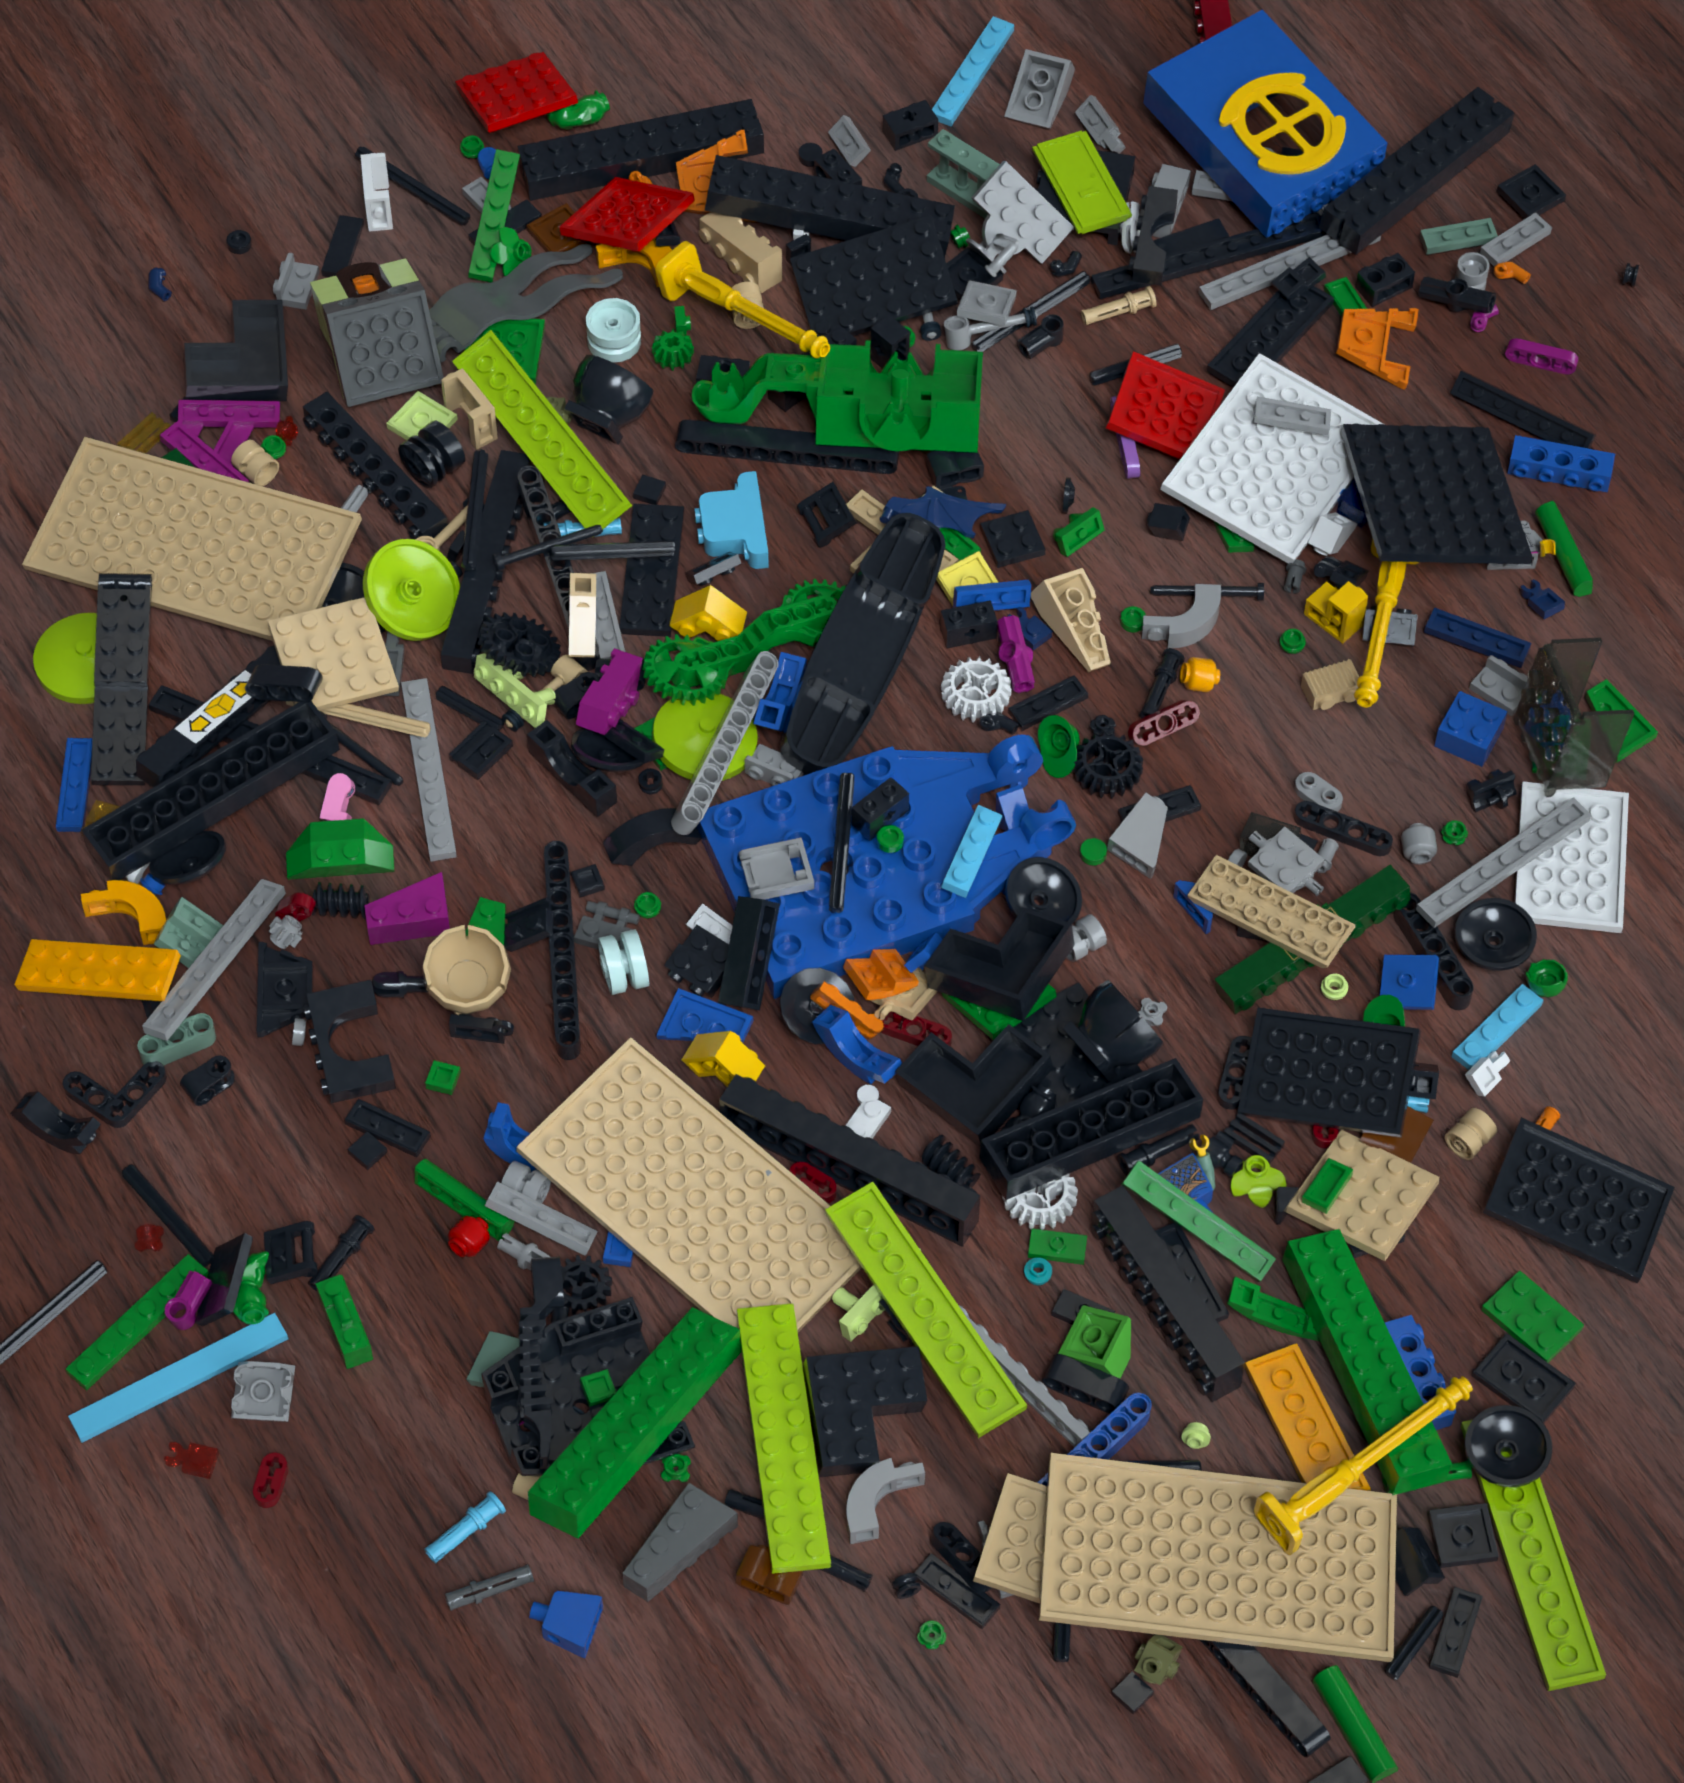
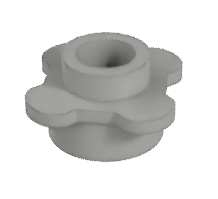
[1138,998,1167,1026]

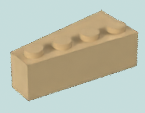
[699,212,782,293]

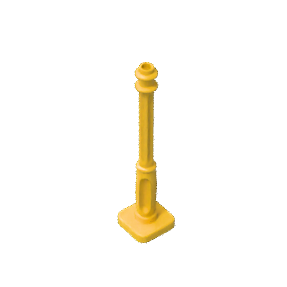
[655,241,830,358]
[1354,540,1419,708]
[1254,1376,1473,1555]

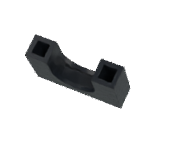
[303,980,396,1103]

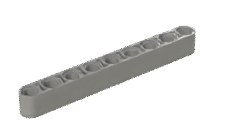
[671,651,778,835]

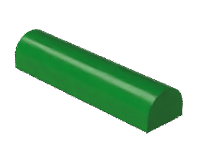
[1535,501,1593,597]
[415,1159,514,1241]
[1312,1665,1398,1783]

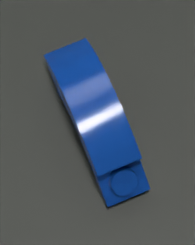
[754,652,807,731]
[812,1005,902,1084]
[483,1102,539,1172]

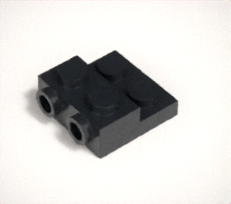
[664,924,729,999]

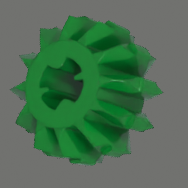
[652,328,694,371]

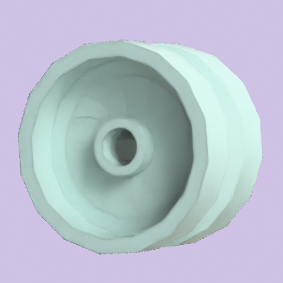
[586,298,641,362]
[598,929,649,995]

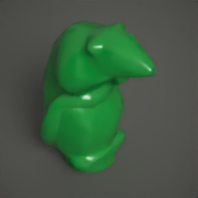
[546,90,610,130]
[233,1251,269,1325]

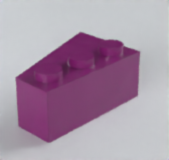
[576,648,643,735]
[365,872,450,945]

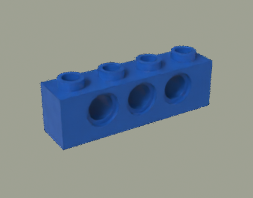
[1507,435,1615,492]
[1385,1315,1456,1430]

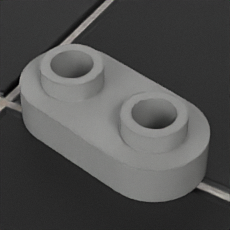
[1295,772,1343,812]

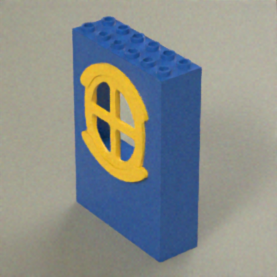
[1143,10,1388,238]

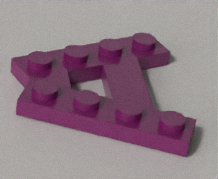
[160,400,280,483]

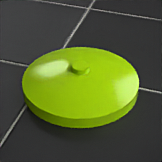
[363,539,460,641]
[33,613,97,704]
[652,694,758,781]

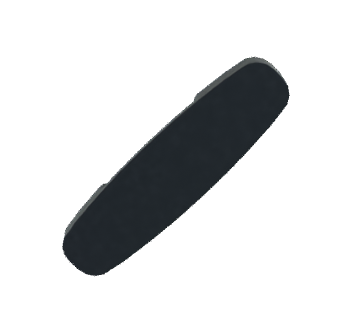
[780,513,946,774]

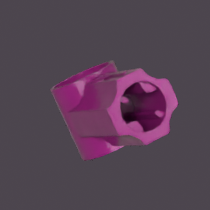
[165,1271,212,1330]

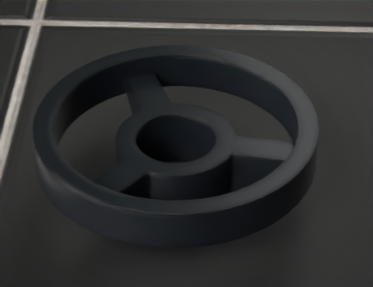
[1063,477,1075,513]

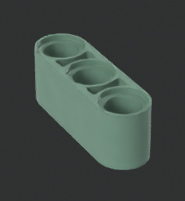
[137,1013,216,1066]

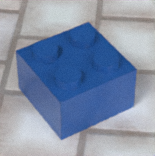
[1434,691,1508,767]

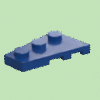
[656,988,754,1043]

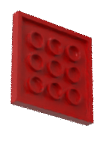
[455,52,578,133]
[559,177,695,252]
[1106,351,1225,459]

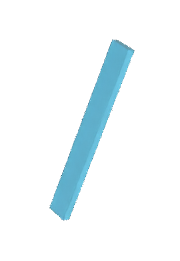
[68,1313,288,1443]

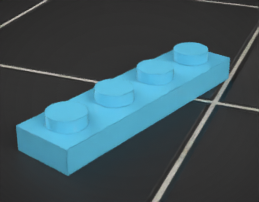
[941,805,1003,898]
[1452,984,1543,1070]

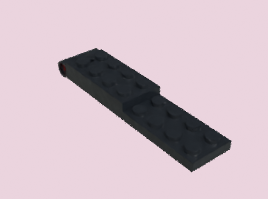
[91,573,152,785]

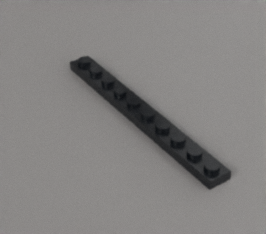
[1091,212,1327,299]
[148,685,392,805]

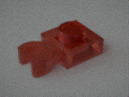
[164,1442,219,1479]

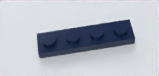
[1424,607,1531,668]

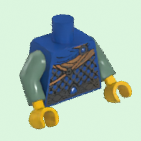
[1152,1135,1215,1213]

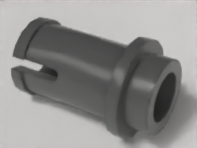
[1284,559,1307,594]

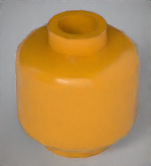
[1180,657,1220,692]

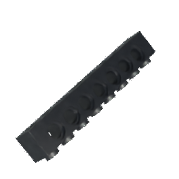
[303,391,448,540]

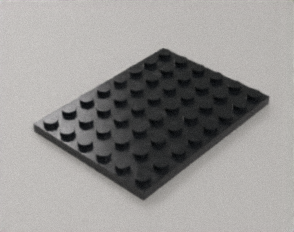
[1341,423,1532,564]

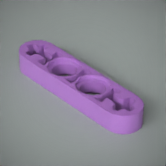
[1110,396,1140,479]

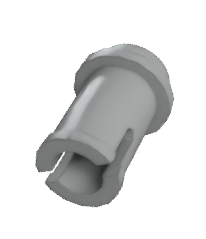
[1317,838,1339,873]

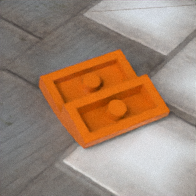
[843,949,919,1000]

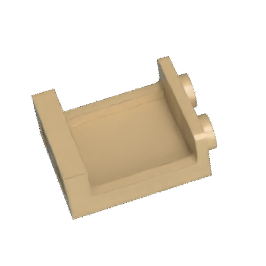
[441,368,498,450]

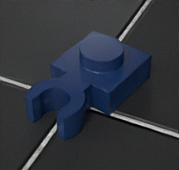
[1520,579,1565,619]
[1007,607,1052,651]

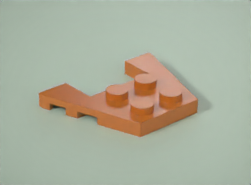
[676,130,757,222]
[1336,308,1419,390]

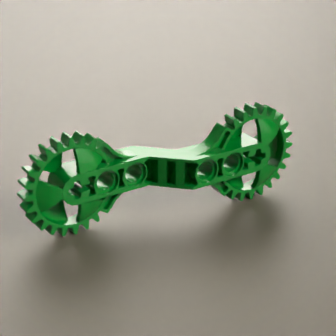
[642,579,846,706]

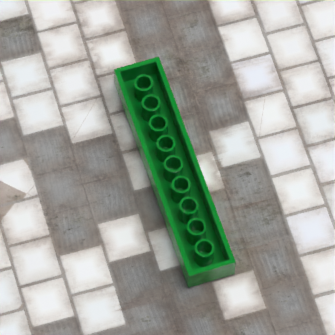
[1282,1229,1452,1496]
[528,1307,741,1539]

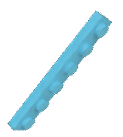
[932,16,1014,126]

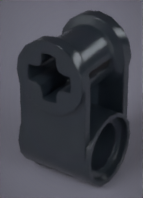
[554,672,600,720]
[180,1055,235,1106]

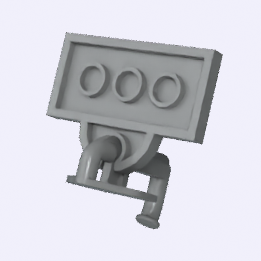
[966,161,1074,277]

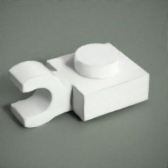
[1465,1051,1510,1096]

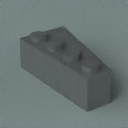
[622,1483,738,1602]

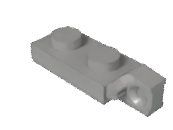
[1075,95,1126,154]

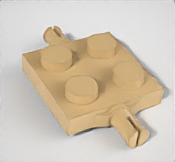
[870,967,937,1021]

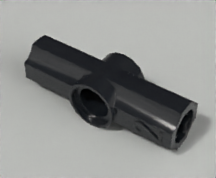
[1419,277,1496,313]

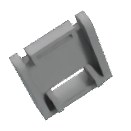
[739,837,815,900]

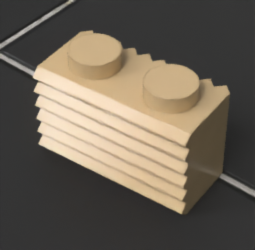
[1301,659,1359,710]

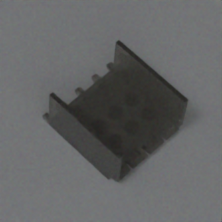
[1513,638,1634,797]

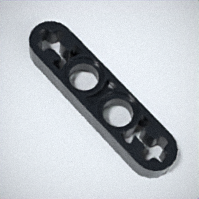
[1294,801,1393,856]

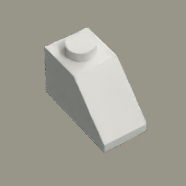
[1308,512,1357,556]

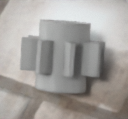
[269,915,302,949]

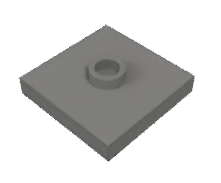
[957,281,1017,326]

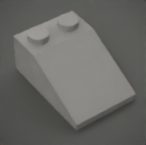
[1004,49,1075,129]

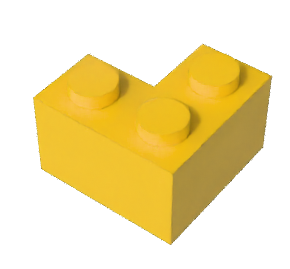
[1304,581,1368,644]
[669,585,747,641]
[681,1031,765,1087]

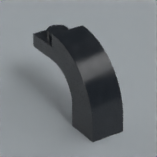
[603,808,702,866]
[10,1091,101,1154]

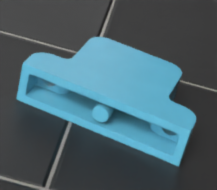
[694,471,769,569]

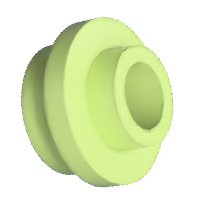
[1321,974,1348,1000]
[1182,1422,1211,1449]

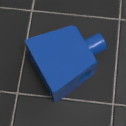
[529,1591,603,1658]

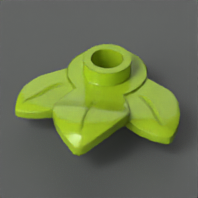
[1231,1155,1286,1208]

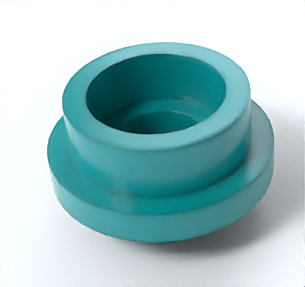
[1024,1258,1052,1285]

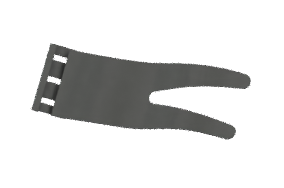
[429,244,623,363]

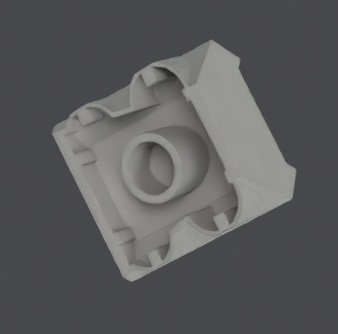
[231,1361,295,1422]

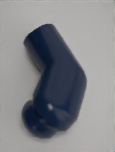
[148,267,172,301]

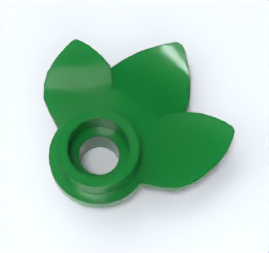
[489,227,532,276]

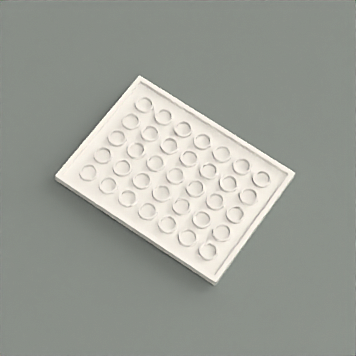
[1160,353,1385,563]

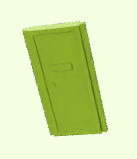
[1032,130,1132,234]

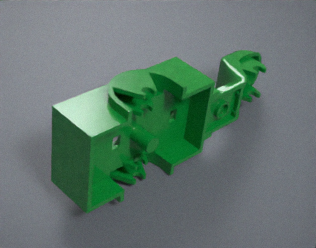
[692,340,983,453]

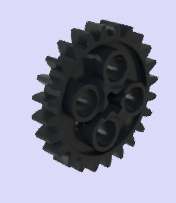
[477,612,561,677]

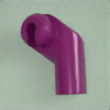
[1470,304,1499,332]

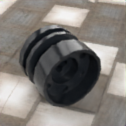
[398,420,466,488]

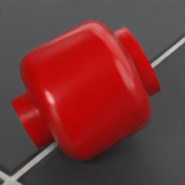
[448,1216,490,1257]

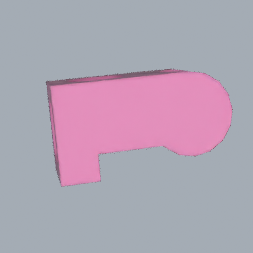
[320,773,355,821]

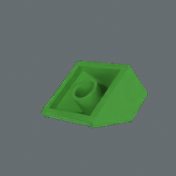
[1058,1305,1131,1378]

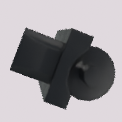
[1467,769,1517,812]

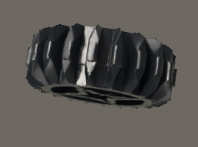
[1072,731,1143,798]

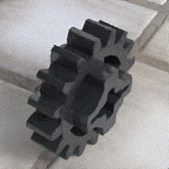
[561,1255,612,1315]

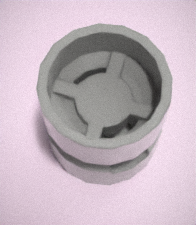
[1455,252,1489,290]
[1066,914,1107,962]
[501,1161,551,1203]

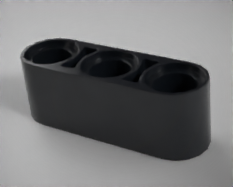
[245,664,323,702]
[1042,1354,1129,1414]

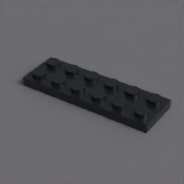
[1207,286,1334,388]
[619,503,684,637]

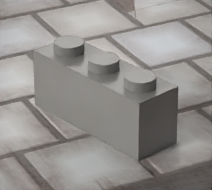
[1139,164,1191,238]

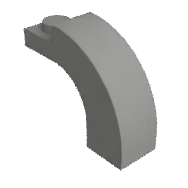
[1142,584,1221,648]
[846,1458,925,1544]

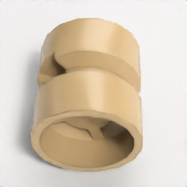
[732,282,764,329]
[231,440,279,486]
[1445,1108,1497,1160]

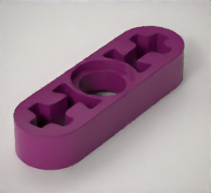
[1505,338,1578,374]

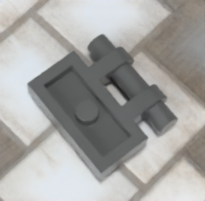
[574,901,640,950]

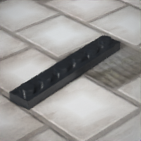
[1450,370,1596,449]

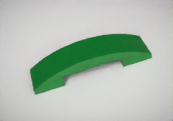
[1227,1277,1320,1341]

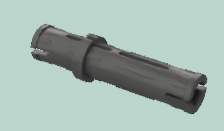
[444,1564,534,1611]

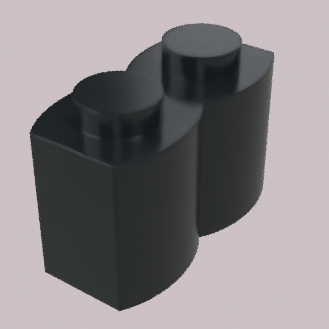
[926,450,984,489]

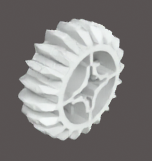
[941,656,1012,723]
[1002,1173,1078,1230]

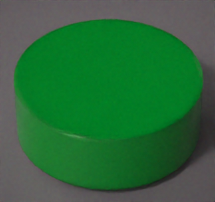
[1120,606,1146,633]
[877,825,904,853]
[1080,838,1107,866]

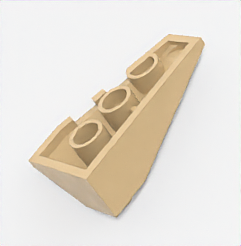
[1030,568,1110,672]

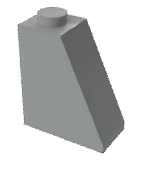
[1107,793,1168,879]

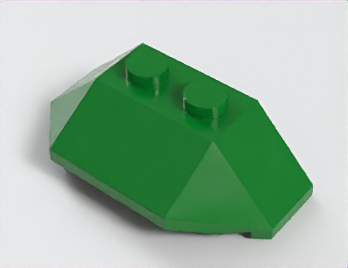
[286,818,395,880]

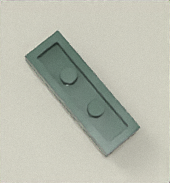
[1420,218,1498,255]

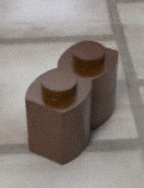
[735,1545,803,1605]

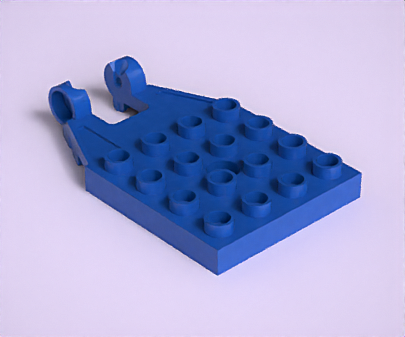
[697,735,1076,999]

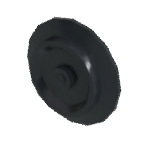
[780,968,854,1045]

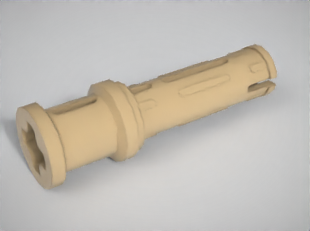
[1081,286,1156,326]

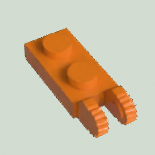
[810,981,884,1039]

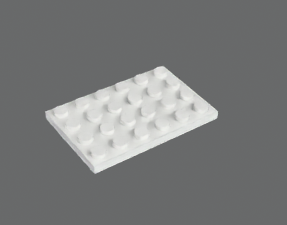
[1515,782,1629,933]

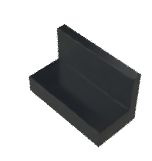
[1395,1527,1445,1596]

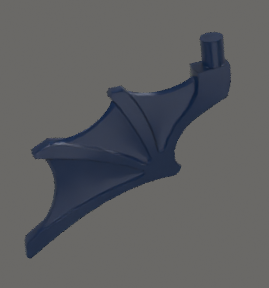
[880,486,1006,538]

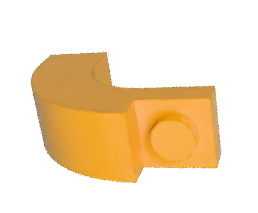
[596,240,672,287]
[81,880,166,945]

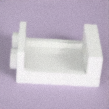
[361,153,393,231]

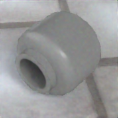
[1401,823,1437,864]

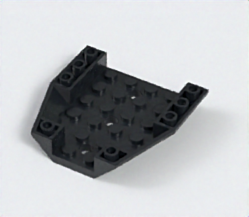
[482,1297,695,1476]

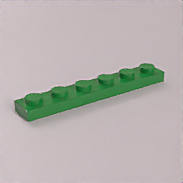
[468,149,520,282]
[1121,1160,1276,1282]
[65,1254,209,1391]

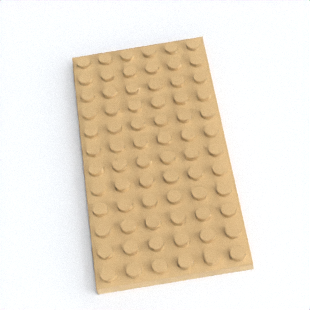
[22,437,362,641]
[517,1038,862,1332]
[1039,1453,1397,1662]

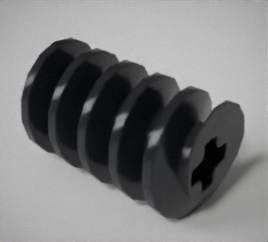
[312,882,370,919]
[922,1134,981,1188]

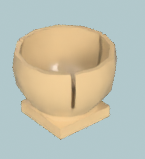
[422,925,511,1015]

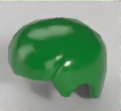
[1525,959,1568,998]

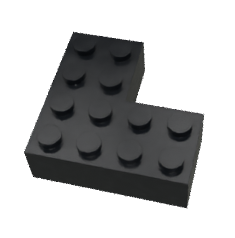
[183,300,288,401]
[924,907,1075,1021]
[895,1024,1053,1147]
[803,1347,928,1477]

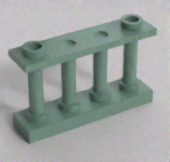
[927,129,1000,219]

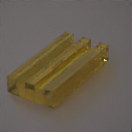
[117,412,170,453]

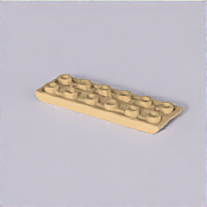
[1188,855,1355,968]

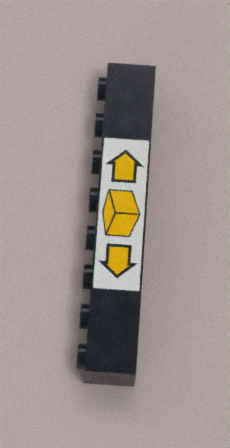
[136,645,281,787]

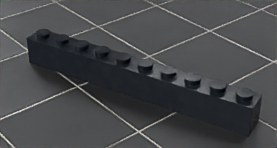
[440,450,535,674]

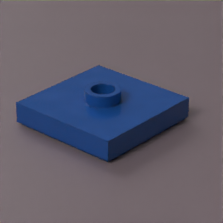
[1380,955,1439,1010]

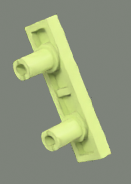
[474,653,556,728]
[832,1248,921,1342]

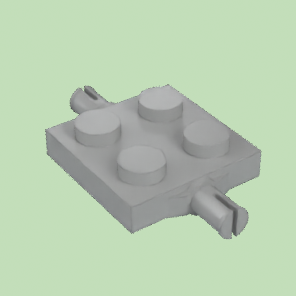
[1248,827,1325,896]

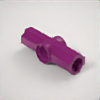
[997,615,1035,693]

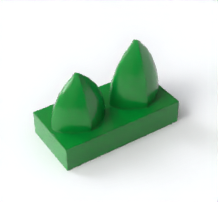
[1053,507,1105,557]

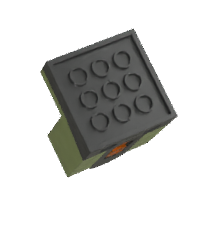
[310,258,444,407]

